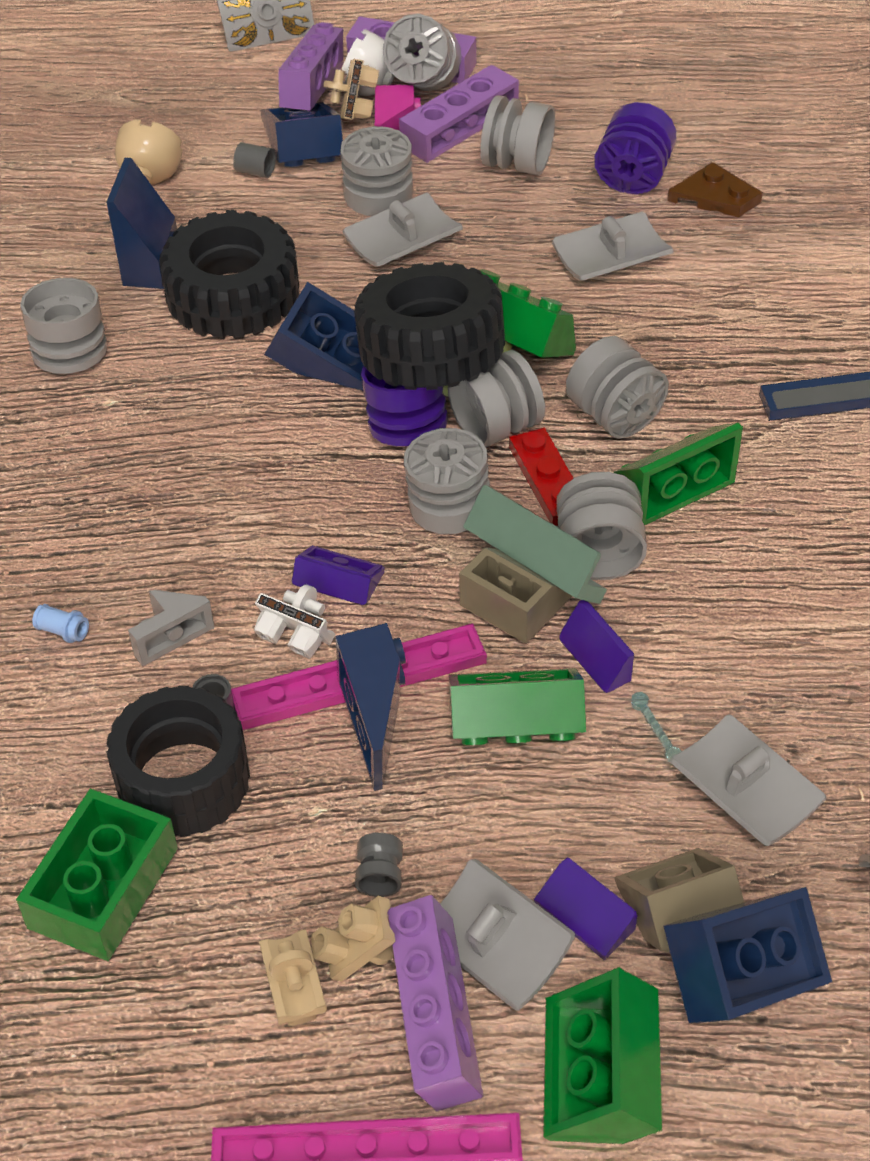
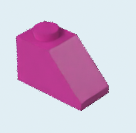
[375,85,421,130]

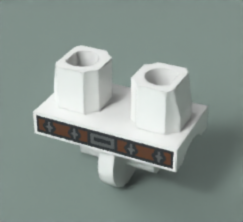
[254,584,336,659]

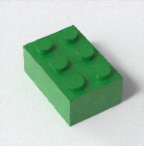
[16,788,178,962]

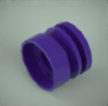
[595,102,677,195]
[361,366,448,446]

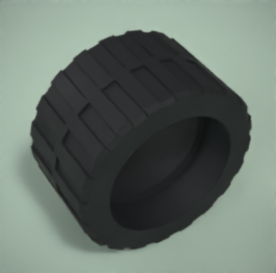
[106,686,250,837]

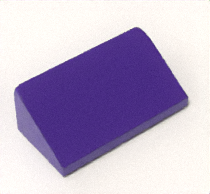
[292,545,385,605]
[559,600,634,693]
[534,857,637,961]

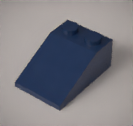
[260,102,343,167]
[106,157,177,289]
[264,282,364,391]
[336,623,406,791]
[663,887,832,1024]

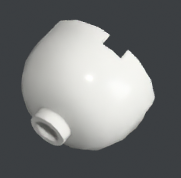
[342,29,395,96]

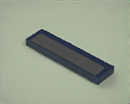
[759,372,870,421]

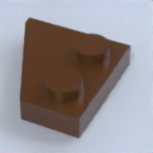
[667,162,763,218]

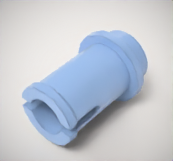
[32,604,89,643]

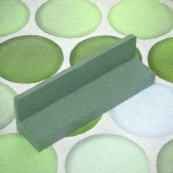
[463,485,607,604]

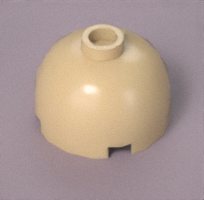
[115,120,183,184]

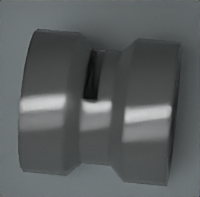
[355,833,403,897]

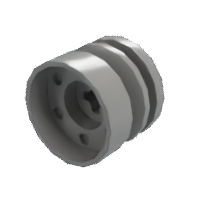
[383,14,461,91]
[481,95,556,176]
[340,126,413,216]
[20,278,107,374]
[566,336,669,439]
[448,350,545,447]
[404,428,490,534]
[556,472,647,580]

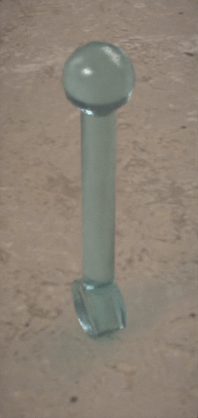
[631,692,681,763]

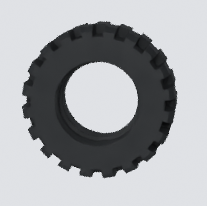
[159,210,299,339]
[354,262,505,390]

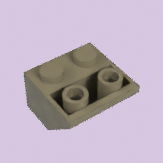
[459,548,572,644]

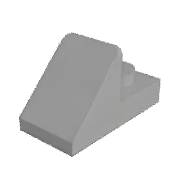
[128,590,215,667]

